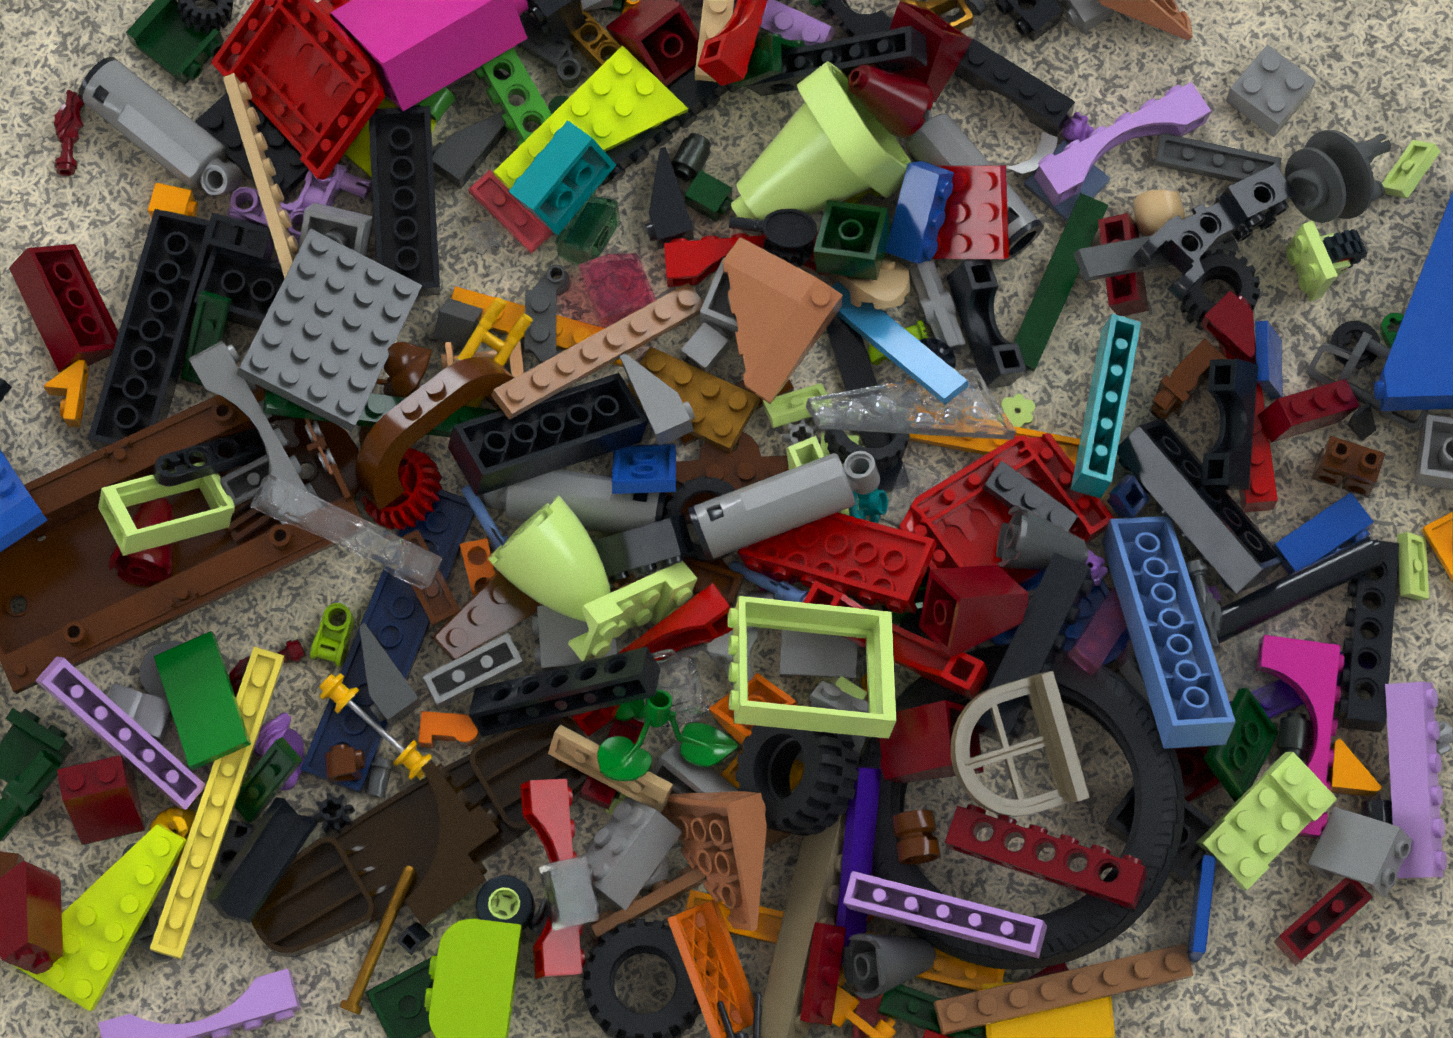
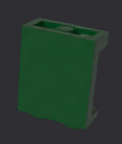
[126,0,224,85]

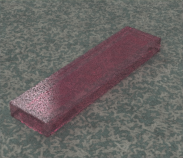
[1067,586,1127,676]

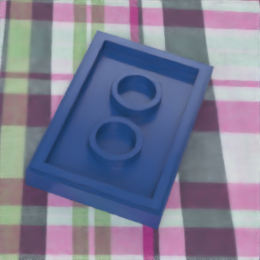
[612,444,676,494]
[1187,855,1216,962]

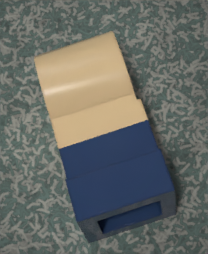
[1100,475,1150,518]

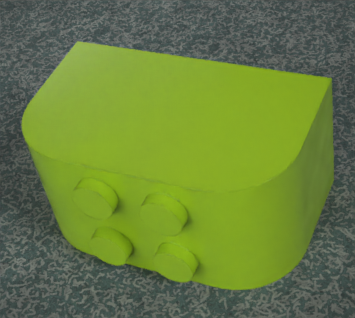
[424,919,522,1038]

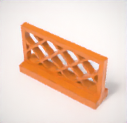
[667,899,755,1038]

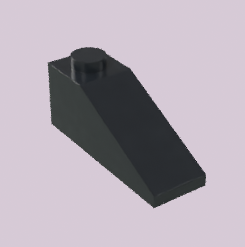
[645,147,694,249]

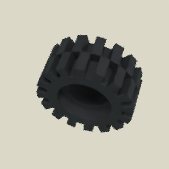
[177,0,233,34]

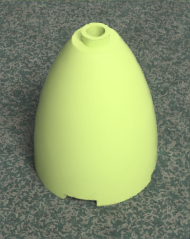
[488,495,611,622]

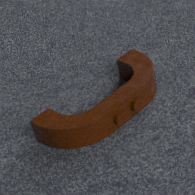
[355,357,515,510]

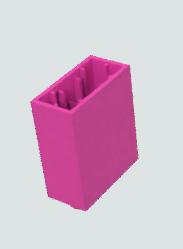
[330,0,529,111]

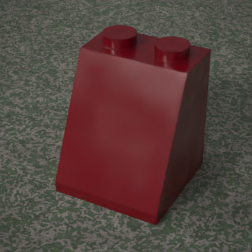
[606,0,699,86]
[889,1,972,102]
[919,565,1029,657]
[877,700,984,783]
[57,755,145,845]
[0,860,63,975]

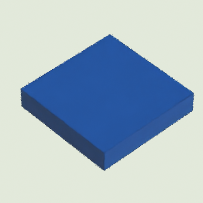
[1255,320,1283,399]

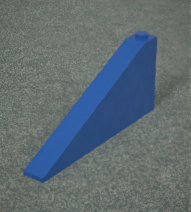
[1374,190,1453,411]

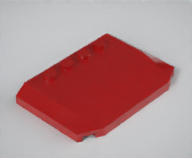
[211,0,385,180]
[898,433,1115,585]

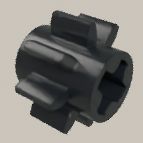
[314,793,355,834]

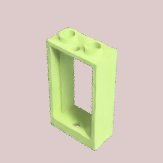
[98,461,235,556]

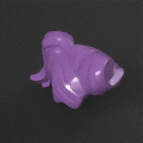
[254,712,305,790]

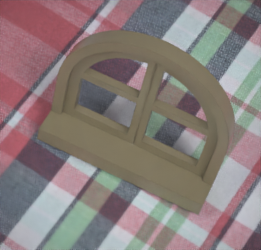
[951,671,1090,816]

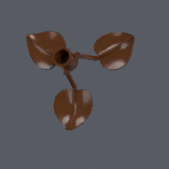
[359,342,432,447]

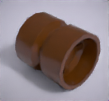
[892,809,941,865]

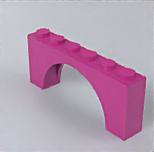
[1256,635,1344,838]

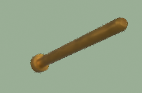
[339,865,416,1015]

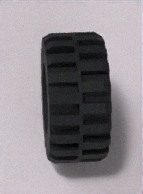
[736,725,859,836]
[582,919,707,1038]

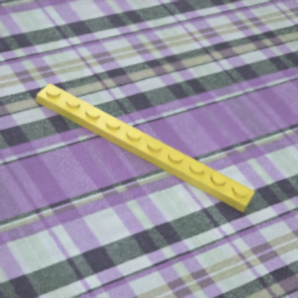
[150,647,285,960]

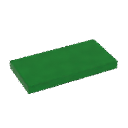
[154,631,251,770]

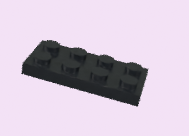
[194,93,309,197]

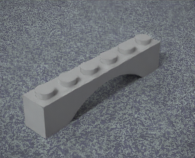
[189,340,319,525]

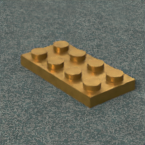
[627,346,760,453]

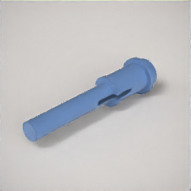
[461,485,508,552]
[729,560,809,602]

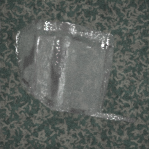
[644,649,710,727]

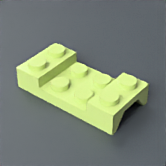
[568,561,698,662]
[1196,752,1337,890]

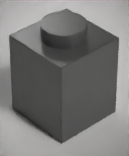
[433,298,483,347]

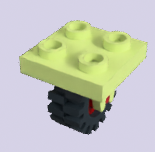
[1286,221,1367,302]

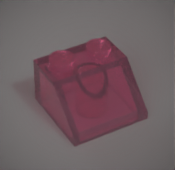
[578,253,656,328]

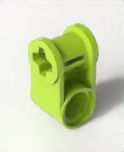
[310,603,355,667]

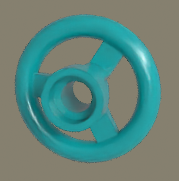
[848,472,888,523]

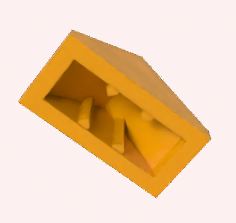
[1328,738,1382,797]

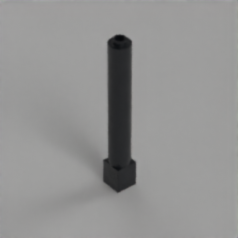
[1217,536,1385,644]

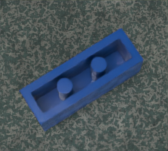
[885,161,954,264]
[1274,492,1374,575]

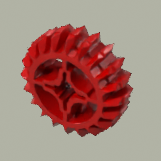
[360,447,443,531]

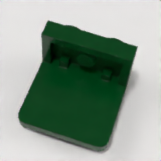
[731,33,807,88]
[0,708,73,783]

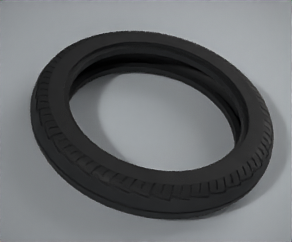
[860,644,1185,970]

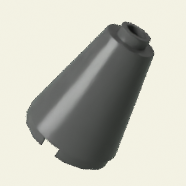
[996,506,1089,570]
[842,933,936,999]

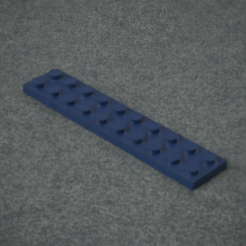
[300,490,475,794]

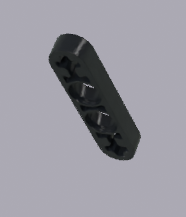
[153,429,266,487]

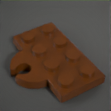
[669,432,789,524]

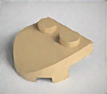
[838,257,910,309]

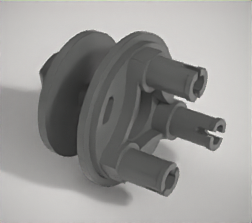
[1285,130,1391,223]

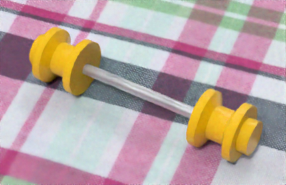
[319,673,433,780]

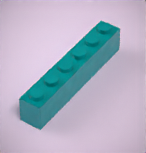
[1071,313,1141,499]

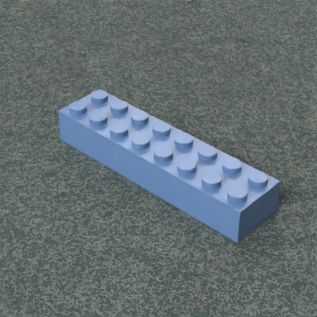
[1102,516,1235,749]

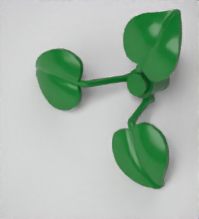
[597,690,738,782]

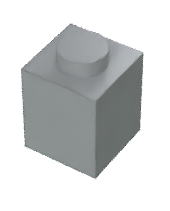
[681,322,729,373]

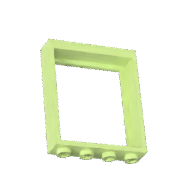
[728,596,896,739]

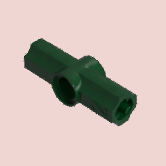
[0,750,64,841]

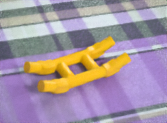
[457,297,533,407]

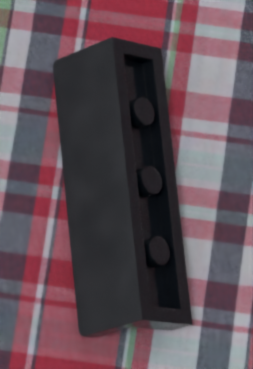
[206,797,318,923]

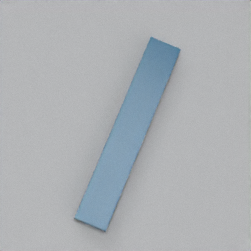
[831,281,968,405]

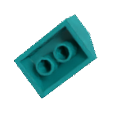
[508,120,616,235]

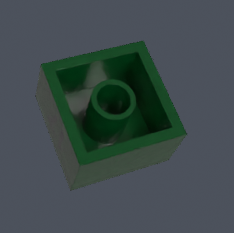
[813,200,890,280]

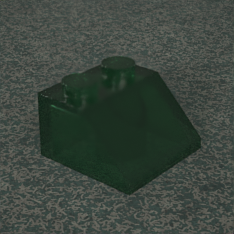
[555,196,620,273]

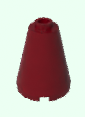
[848,65,933,138]
[108,497,173,587]

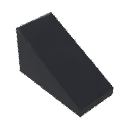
[1347,403,1377,441]

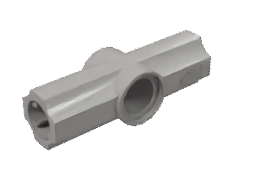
[909,261,966,353]

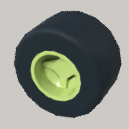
[475,875,535,931]

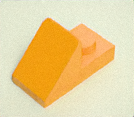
[44,360,90,428]

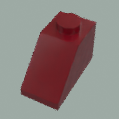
[1201,290,1255,363]

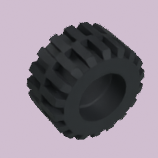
[1179,249,1260,331]

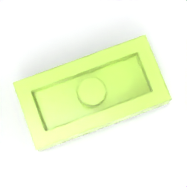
[1382,140,1441,199]
[763,383,832,428]
[1397,532,1429,600]

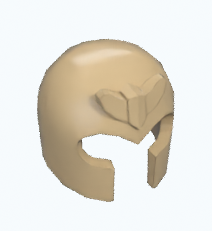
[1133,189,1185,237]

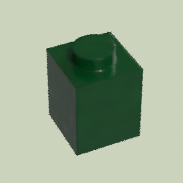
[685,170,734,222]

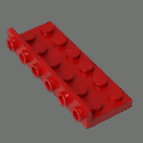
[737,512,937,614]

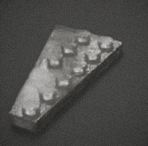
[806,367,1016,440]

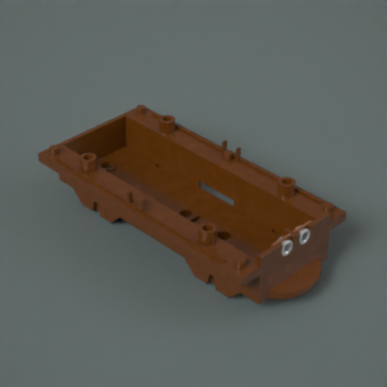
[0,383,367,694]

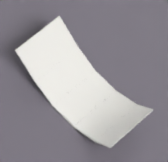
[1006,131,1058,174]

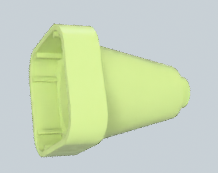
[731,61,912,232]

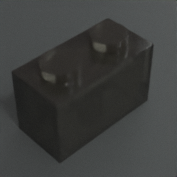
[539,856,601,931]

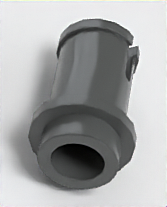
[365,756,395,798]

